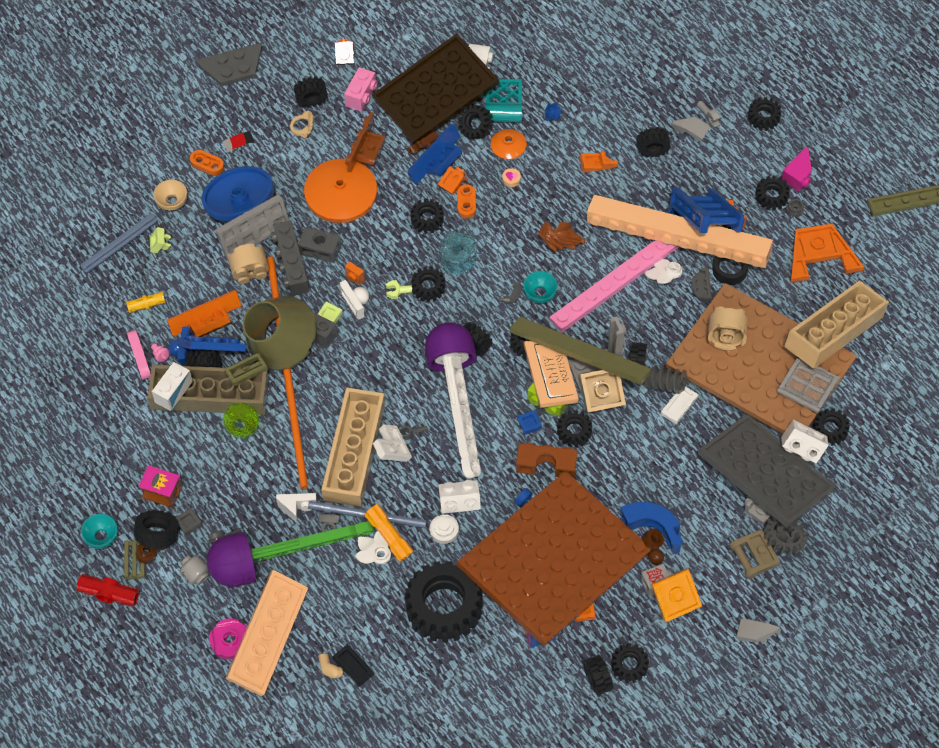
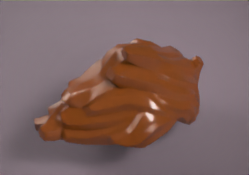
[538,221,585,253]

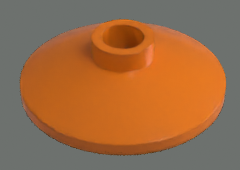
[491,129,527,159]

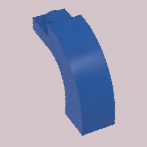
[620,502,683,554]

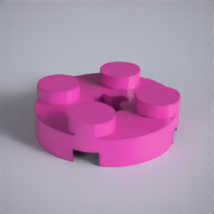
[209,618,247,659]

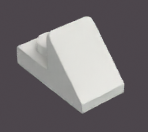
[276,493,317,523]

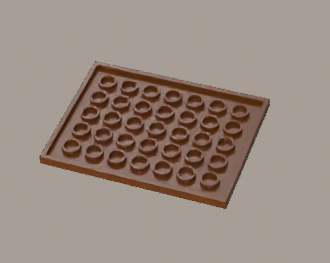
[456,471,651,647]

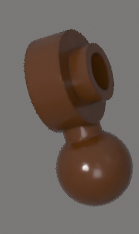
[643,528,664,565]
[135,544,167,564]

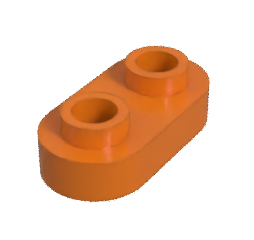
[190,150,224,176]
[457,184,476,218]

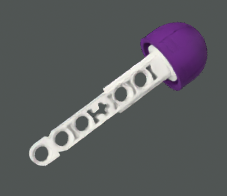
[425,322,481,479]

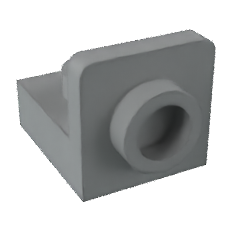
[744,496,772,526]

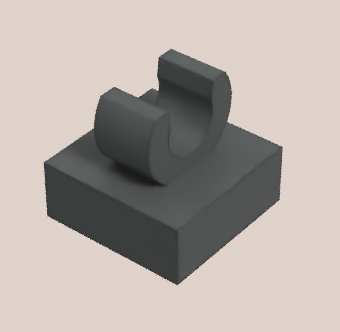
[318,513,341,532]

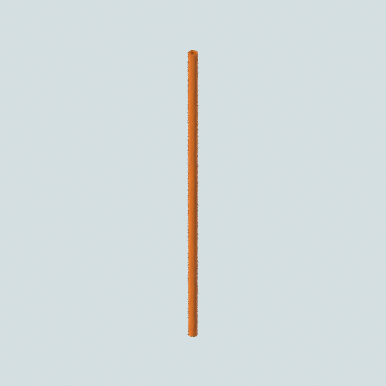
[267,257,308,489]

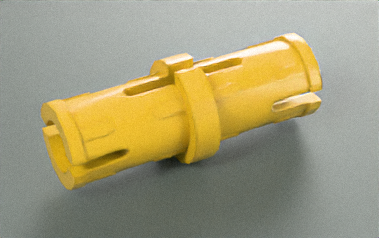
[126,292,166,313]

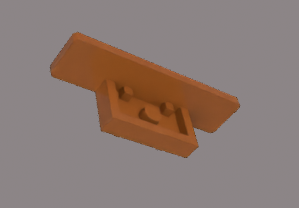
[345,112,385,172]

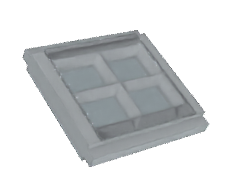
[777,357,840,413]

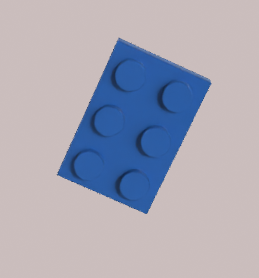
[179,335,246,352]

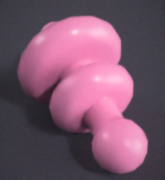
[151,344,170,362]

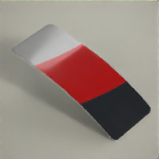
[222,131,255,152]

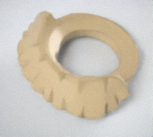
[290,110,313,138]

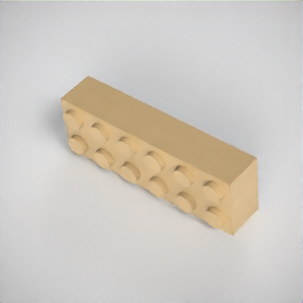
[784,280,889,369]
[321,388,385,507]

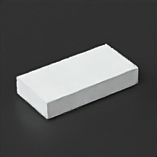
[661,387,699,425]

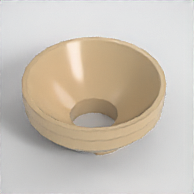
[154,180,187,210]

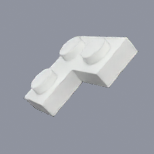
[373,424,412,462]

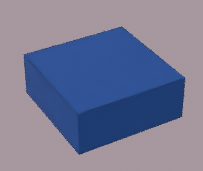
[517,410,542,435]

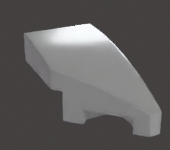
[670,117,710,141]
[736,619,781,644]

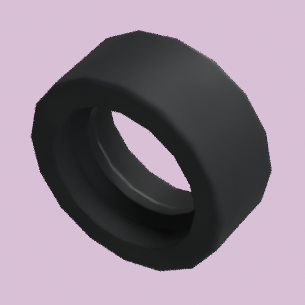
[712,256,749,285]

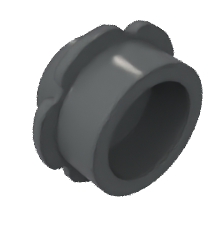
[786,199,804,216]

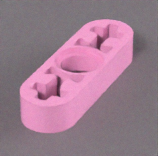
[127,330,151,380]

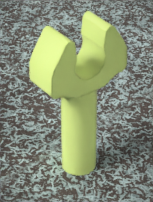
[386,280,412,299]

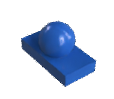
[168,326,195,366]

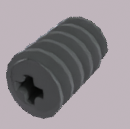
[644,365,687,394]

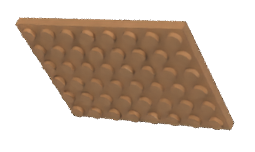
[665,283,857,434]

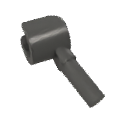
[400,426,428,440]

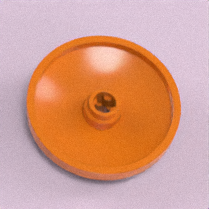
[304,159,377,223]

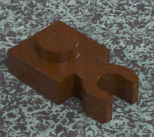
[406,131,438,155]

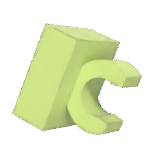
[150,227,171,253]

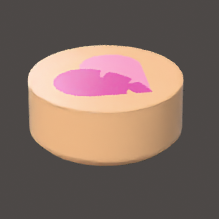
[502,168,521,187]

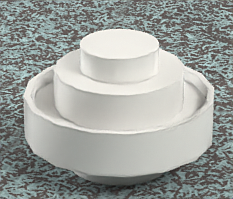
[430,515,459,544]

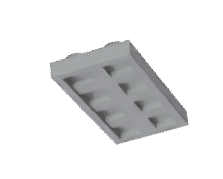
[215,194,289,260]

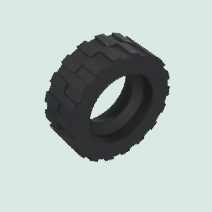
[134,510,179,549]

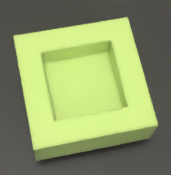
[318,302,343,323]

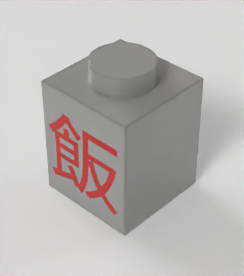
[640,564,672,597]

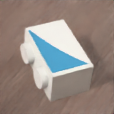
[152,362,192,411]

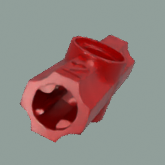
[76,574,140,607]

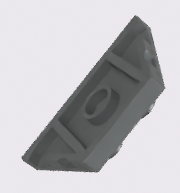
[196,43,262,86]

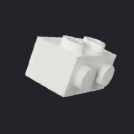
[781,419,829,463]

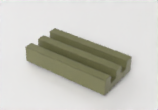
[224,352,268,387]
[124,540,145,580]

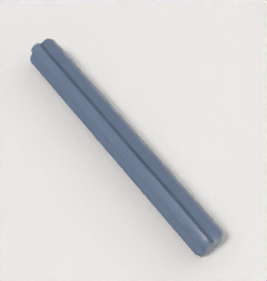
[81,214,158,273]

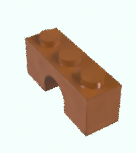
[516,443,577,479]

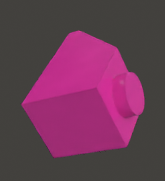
[782,147,812,192]

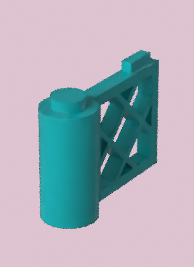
[486,79,522,123]

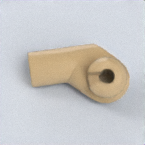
[318,653,343,679]

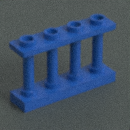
[669,187,744,233]

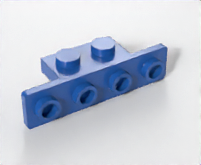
[407,124,462,184]

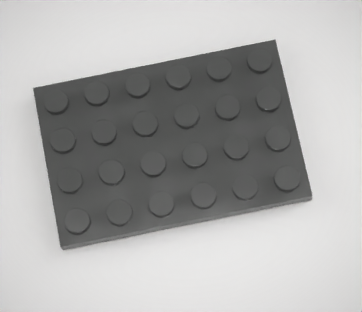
[698,414,836,528]

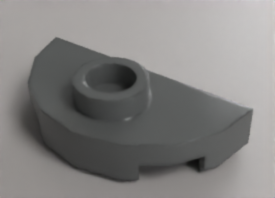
[691,267,712,302]

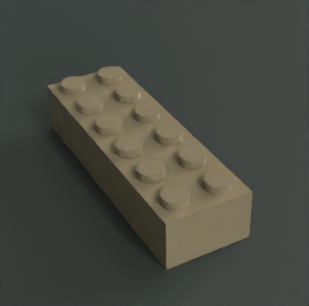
[147,365,269,415]

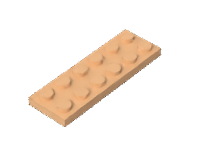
[225,570,308,697]

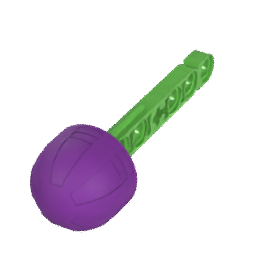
[206,521,374,587]

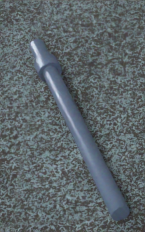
[308,501,427,528]

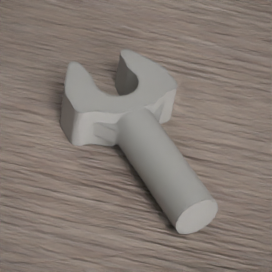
[697,101,721,128]

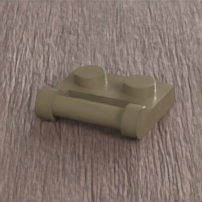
[729,529,780,579]

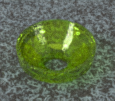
[223,403,259,438]

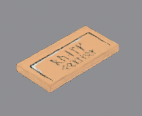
[524,341,578,408]

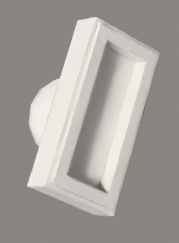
[340,280,369,319]

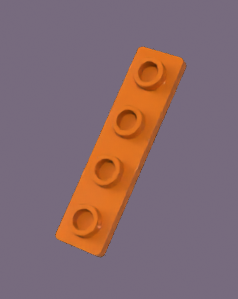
[167,290,241,337]

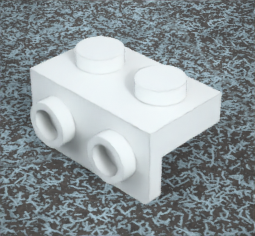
[438,480,481,514]

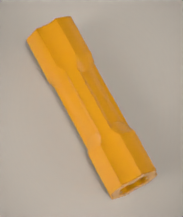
[364,504,414,562]

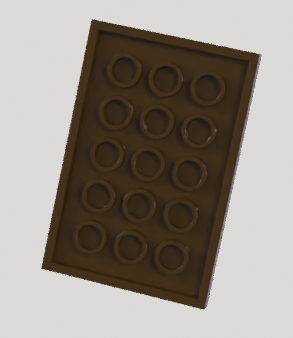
[372,33,500,144]

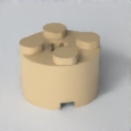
[227,243,269,284]
[708,307,748,350]

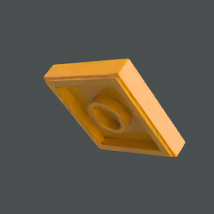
[651,568,702,622]

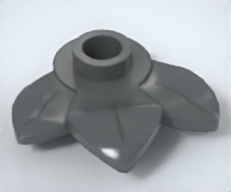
[208,528,242,544]

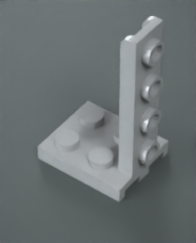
[568,317,626,395]

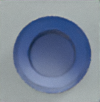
[514,488,533,507]

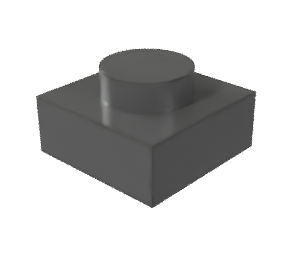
[176,508,202,536]

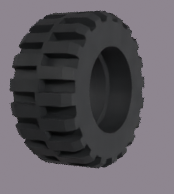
[405,561,483,642]

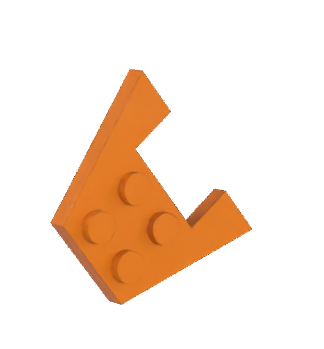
[791,224,864,283]

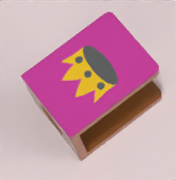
[139,466,183,508]

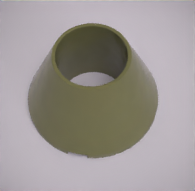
[243,296,317,370]

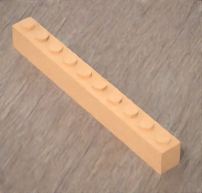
[587,195,773,268]

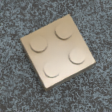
[579,369,626,412]

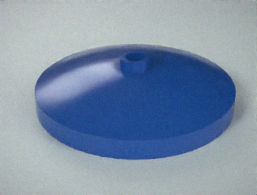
[202,166,274,222]

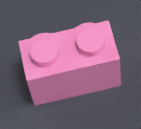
[344,67,378,112]

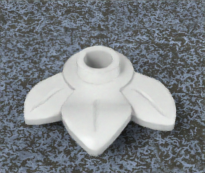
[645,259,682,284]
[355,531,391,564]

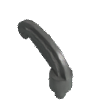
[499,282,521,304]

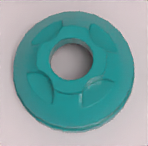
[523,271,558,303]
[81,514,118,549]

